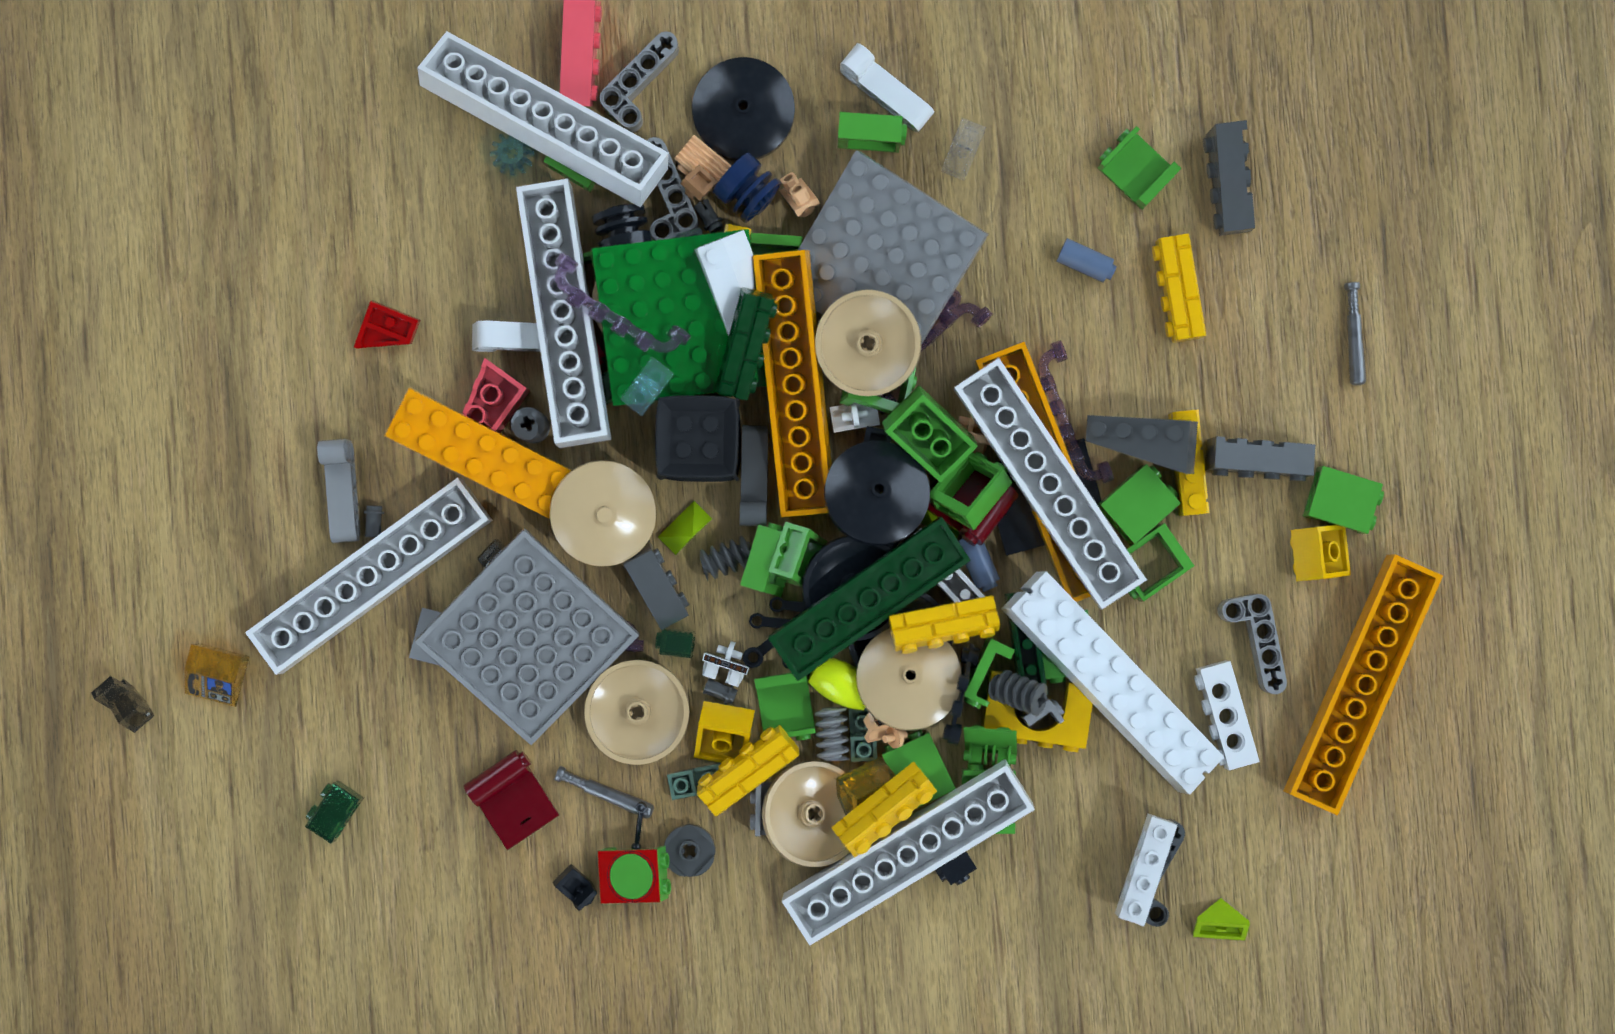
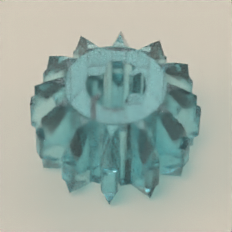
[490,134,535,176]

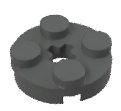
[664,824,716,877]

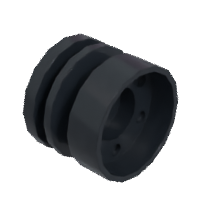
[592,204,652,247]

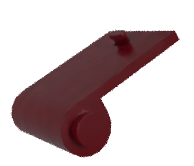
[927,470,1019,546]
[463,750,560,850]

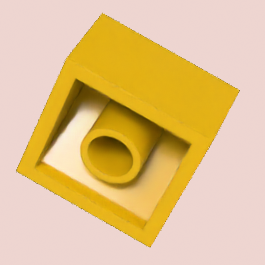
[1290,525,1351,582]
[694,701,755,763]

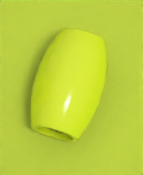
[808,658,865,711]

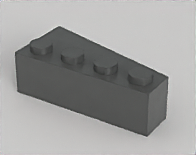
[1203,120,1255,236]
[1086,415,1198,474]
[1205,436,1316,481]

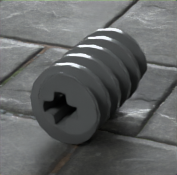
[511,407,550,444]
[700,536,751,582]
[988,670,1048,716]

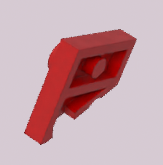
[354,301,420,349]

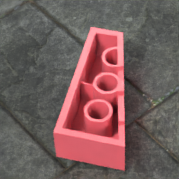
[560,0,602,107]
[462,358,530,433]

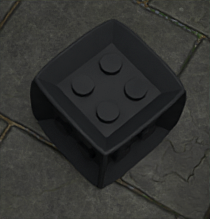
[655,396,741,482]

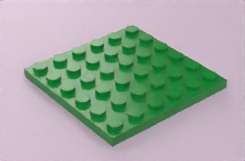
[592,229,767,406]

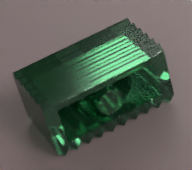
[655,628,696,658]
[305,781,364,843]

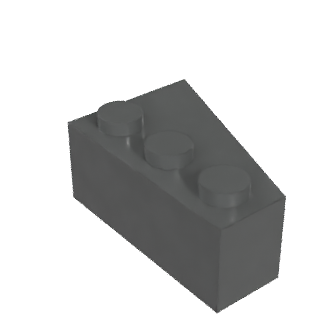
[623,540,690,630]

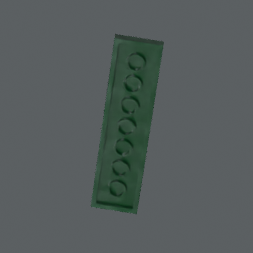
[767,516,971,681]

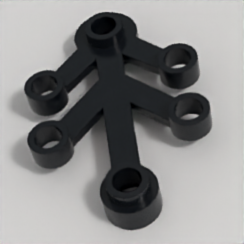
[743,597,806,669]
[942,643,980,745]

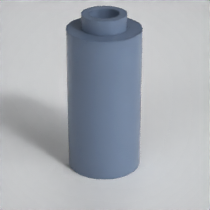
[1056,238,1117,283]
[958,539,1000,592]

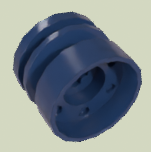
[713,153,782,223]

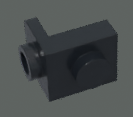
[553,864,597,911]

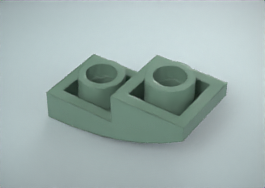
[849,708,877,762]
[667,763,721,800]

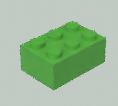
[882,386,978,483]

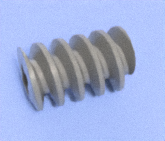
[815,707,849,761]

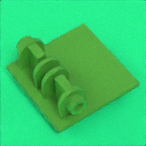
[963,725,1017,766]

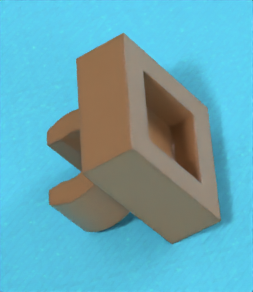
[681,165,718,201]

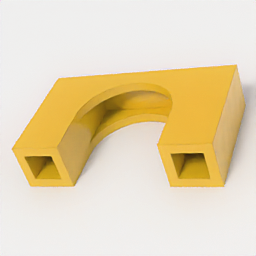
[981,670,1093,752]

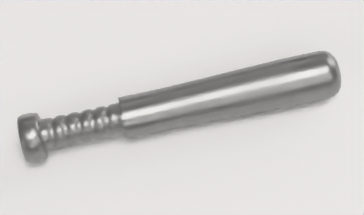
[1344,282,1366,386]
[554,766,654,819]

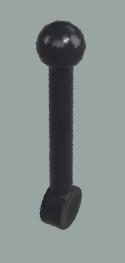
[631,802,647,849]

